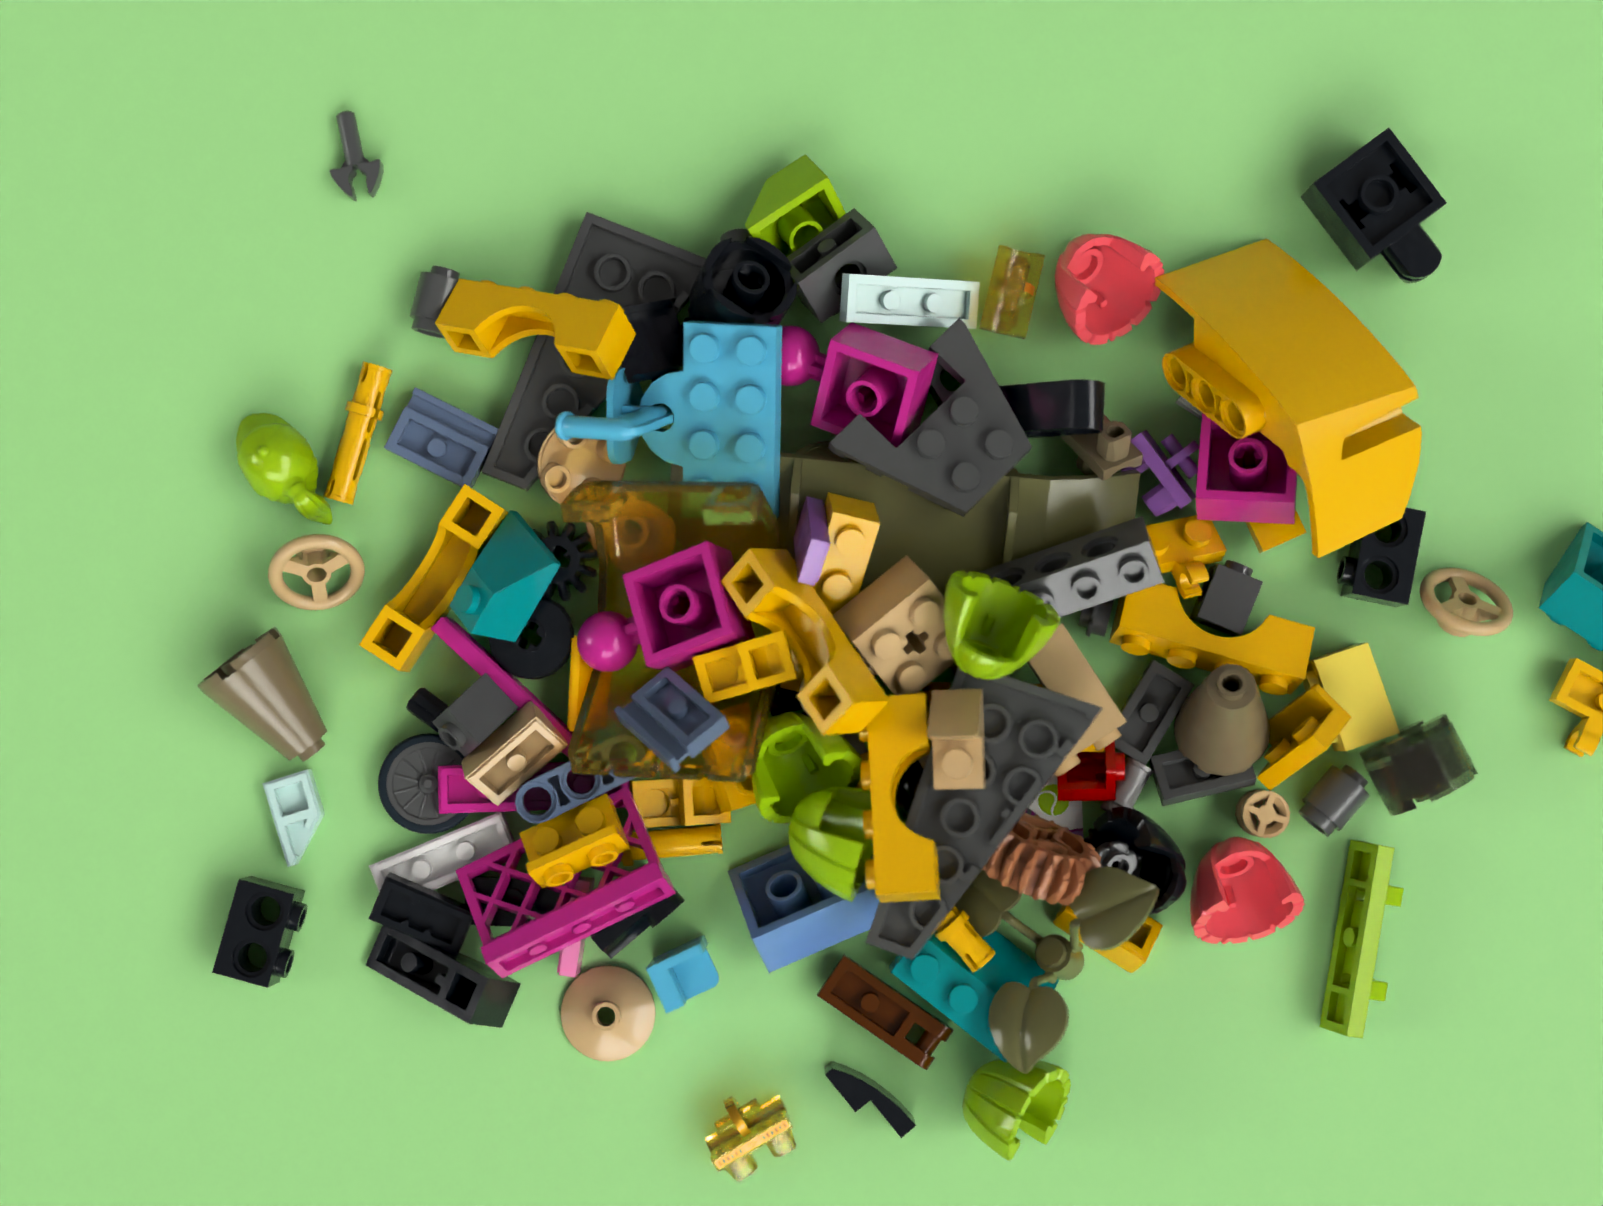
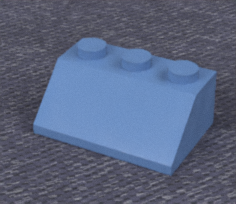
[728,845,879,973]

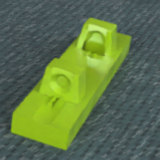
[1319,840,1404,1039]

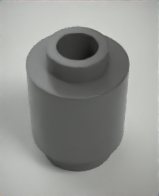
[410,266,460,339]
[1299,765,1369,837]

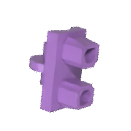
[1121,430,1199,517]

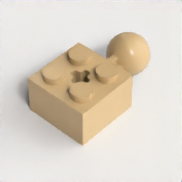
[799,555,955,718]

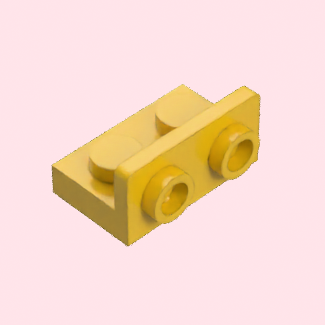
[1256,684,1351,791]
[519,793,630,889]

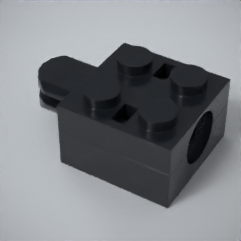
[1301,128,1447,283]

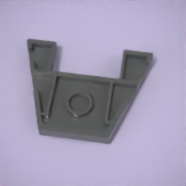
[828,318,1032,517]

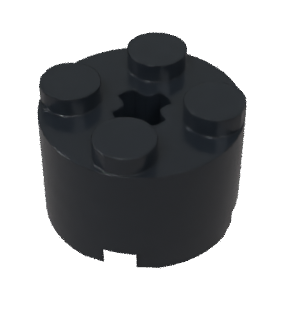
[688,237,797,325]

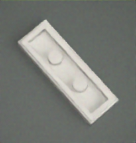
[369,812,515,892]

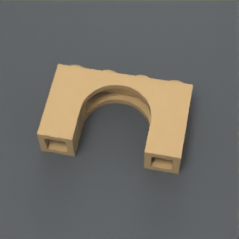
[918,623,1127,777]

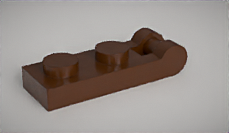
[817,954,954,1070]

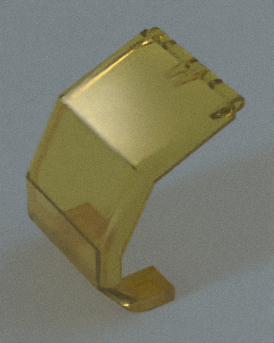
[560,481,781,782]

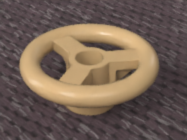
[268,534,365,610]
[1419,568,1513,637]

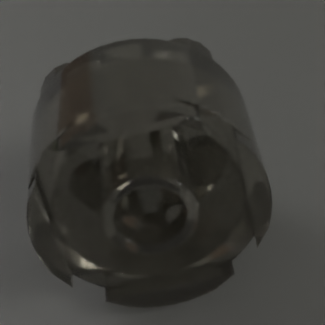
[1359,714,1478,815]

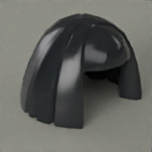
[1084,807,1187,915]

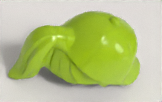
[236,413,332,525]

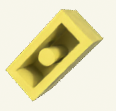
[1303,642,1400,752]

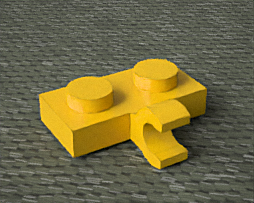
[1146,515,1227,599]
[1549,658,1603,757]

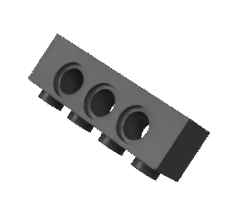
[980,516,1164,617]

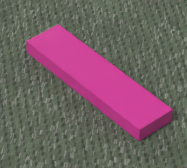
[431,617,586,759]
[438,760,630,814]

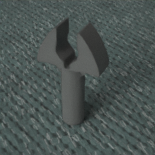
[330,111,384,201]

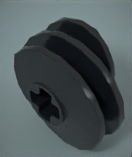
[488,598,575,679]

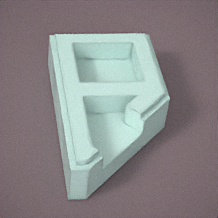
[262,769,325,867]

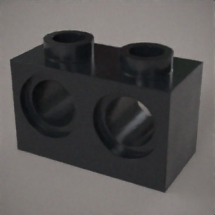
[1337,508,1426,607]
[212,876,308,988]

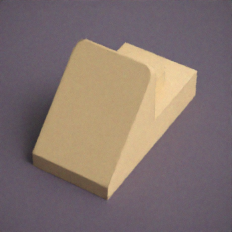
[927,689,986,790]

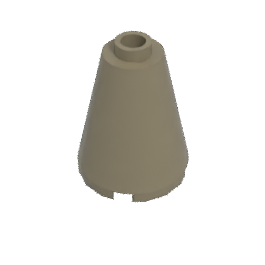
[197,627,327,762]
[1174,664,1271,776]

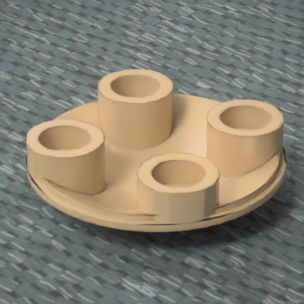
[537,416,626,509]

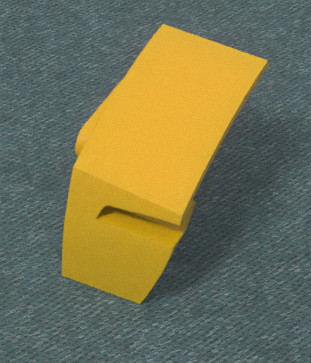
[1155,238,1422,558]

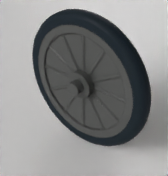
[378,733,469,834]

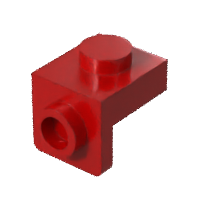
[1057,741,1125,801]

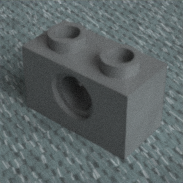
[787,208,897,323]

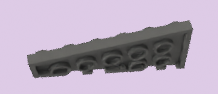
[482,212,707,491]
[866,667,1103,960]

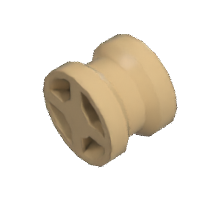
[1235,789,1290,838]

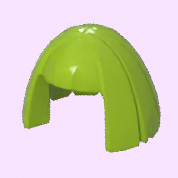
[944,571,1060,679]
[751,712,862,824]
[788,787,873,902]
[962,1059,1071,1161]

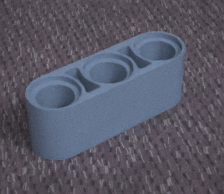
[515,736,647,823]

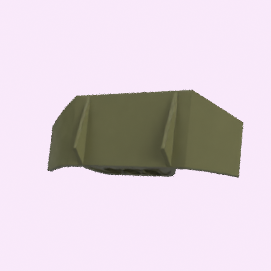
[668,441,1141,598]

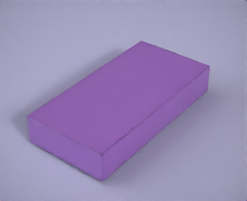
[793,496,830,586]

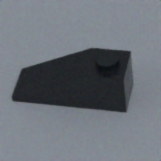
[366,925,521,1028]

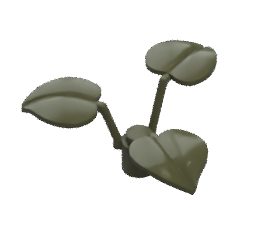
[955,867,1159,1074]

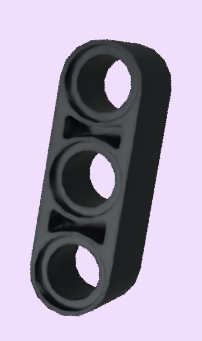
[999,379,1105,438]

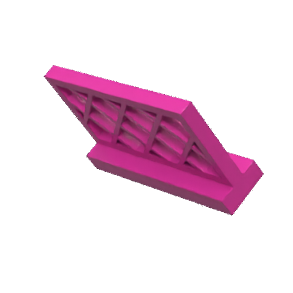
[456,787,676,979]

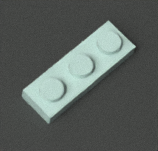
[839,273,980,329]

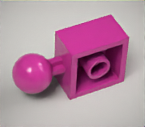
[781,322,939,447]
[1195,413,1298,524]
[577,541,755,672]

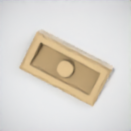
[462,701,568,806]

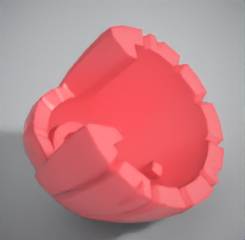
[1055,234,1164,345]
[1190,837,1305,944]

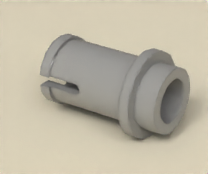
[1100,757,1153,812]

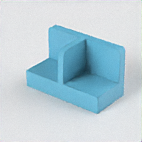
[646,935,719,1014]

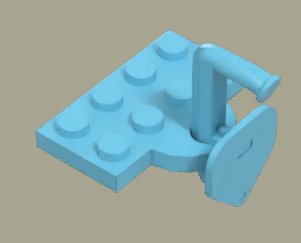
[555,321,782,520]

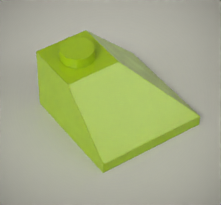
[745,154,846,257]

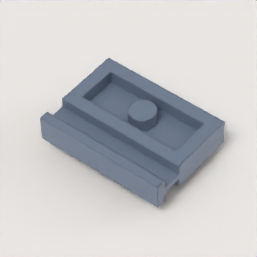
[384,387,499,488]
[614,666,730,773]

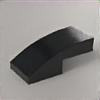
[825,1061,916,1138]

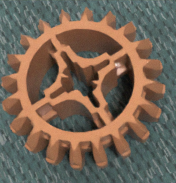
[982,813,1102,906]

